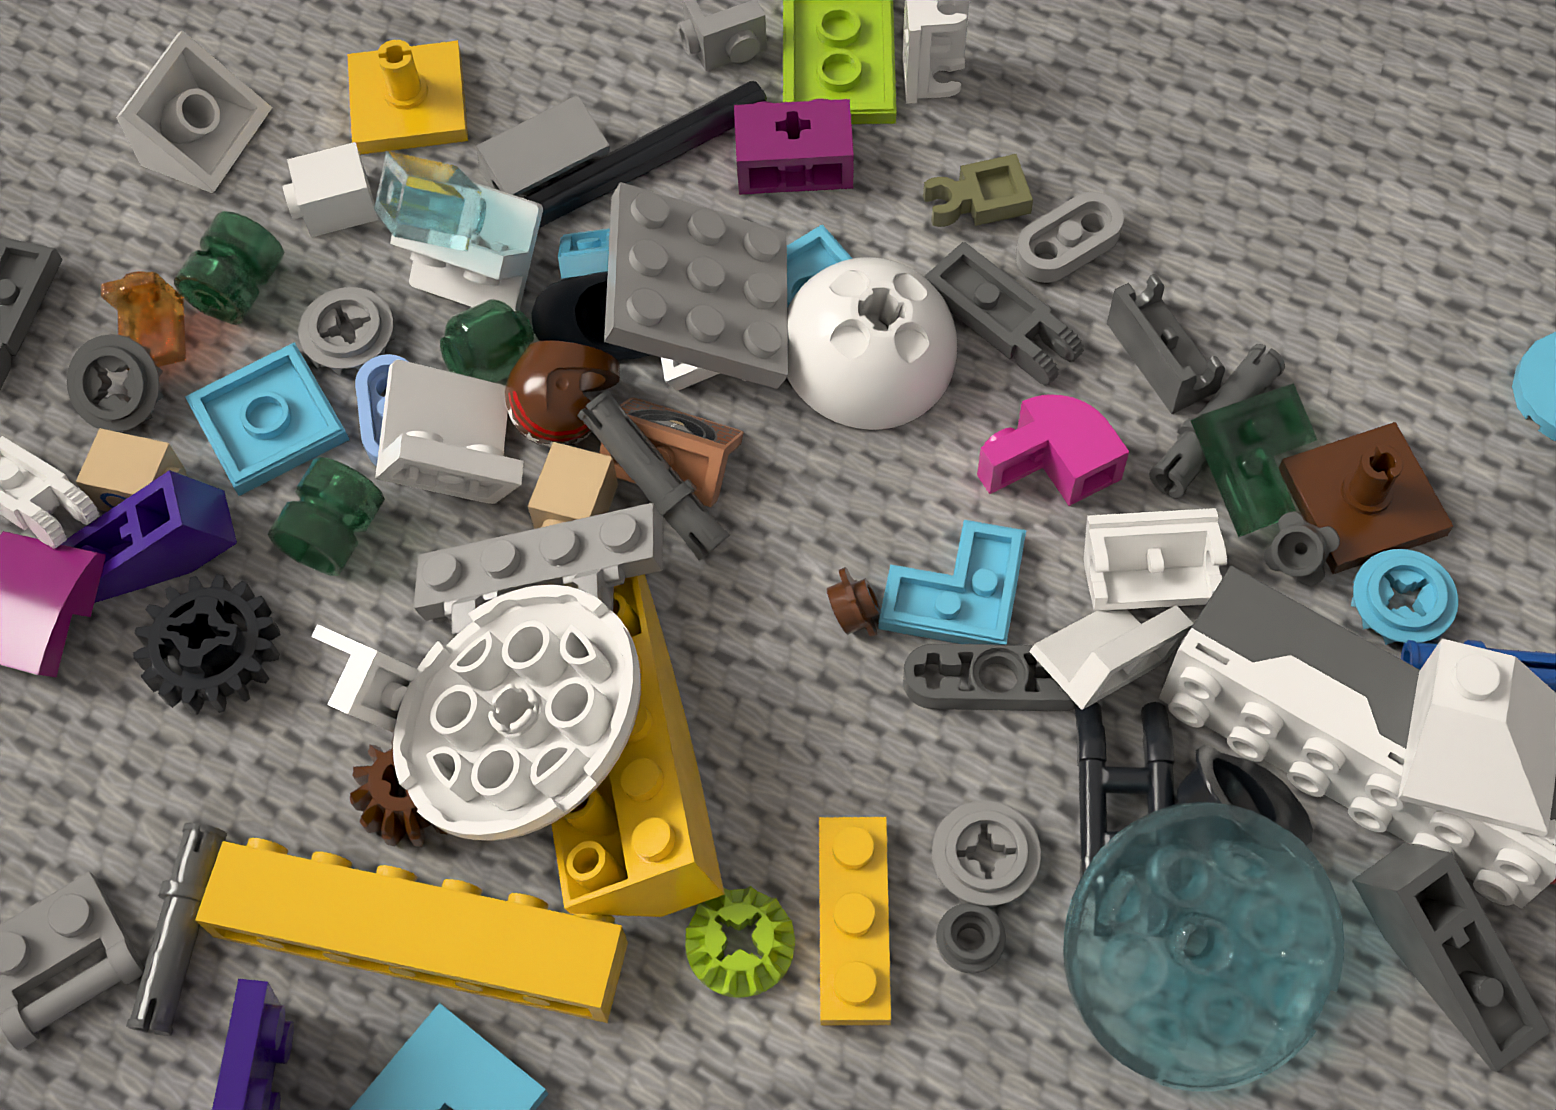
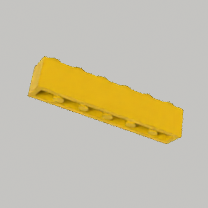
[195,838,628,1023]

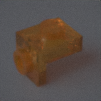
[101,271,186,371]

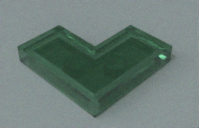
[1190,383,1318,537]

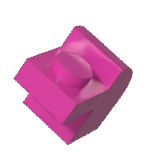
[977,394,1129,506]

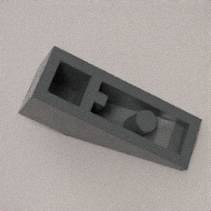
[1352,843,1550,1072]

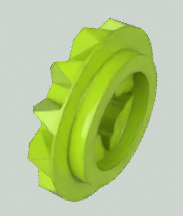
[685,886,795,998]

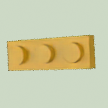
[819,817,891,1025]

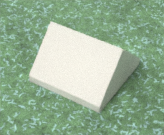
[116,30,273,193]

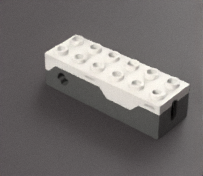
[1159,566,1556,909]

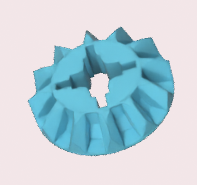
[1351,549,1458,645]

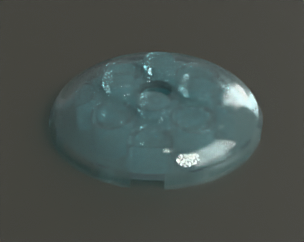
[1063,802,1344,1091]

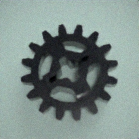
[133,574,281,715]

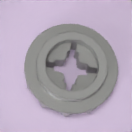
[298,287,395,375]
[931,800,1041,909]

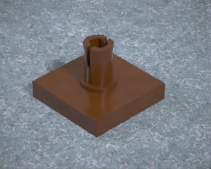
[1278,422,1453,574]

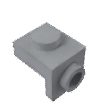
[677,0,767,71]

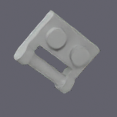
[0,871,145,1051]

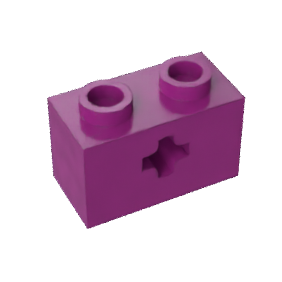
[734,99,854,195]

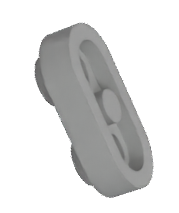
[1015,192,1124,283]

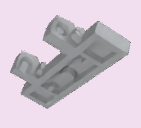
[414,503,663,637]

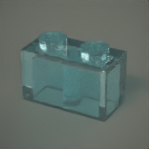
[374,151,486,252]

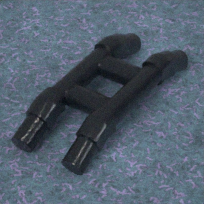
[1075,702,1180,937]

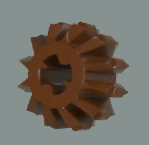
[350,735,447,848]

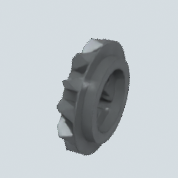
[67,334,164,432]

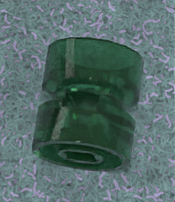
[174,211,285,325]
[268,457,385,576]

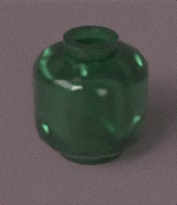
[440,299,534,383]

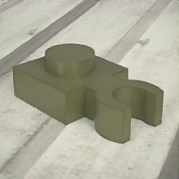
[923,154,1033,227]

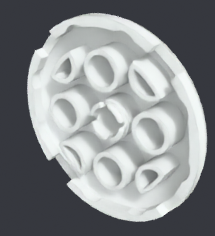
[393,585,641,841]

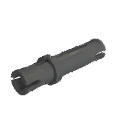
[1149,344,1285,498]
[577,390,730,561]
[126,823,227,1036]

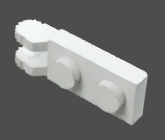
[0,436,99,549]

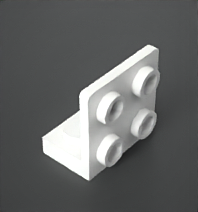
[375,359,524,504]

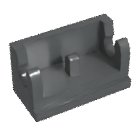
[1107,274,1225,414]

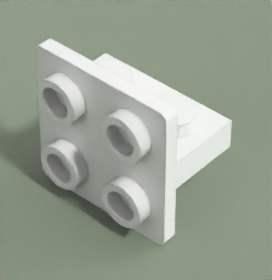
[390,172,543,319]

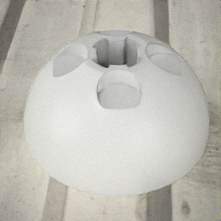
[787,257,957,430]

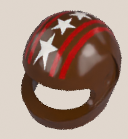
[505,341,620,448]

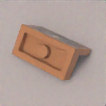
[599,397,744,507]

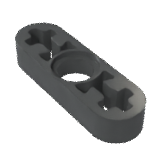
[903,644,1077,711]

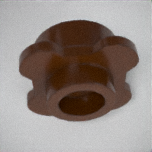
[827,567,881,637]

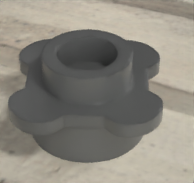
[1264,511,1340,586]

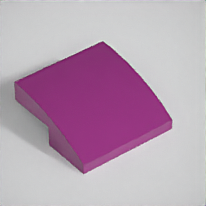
[0,531,106,677]

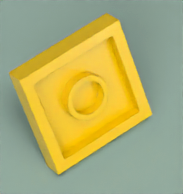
[347,40,468,155]

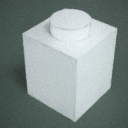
[283,142,379,237]

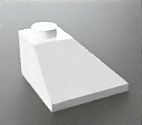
[1398,639,1556,837]

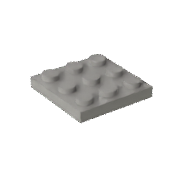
[604,182,788,389]

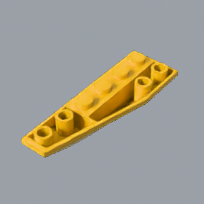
[551,574,725,917]

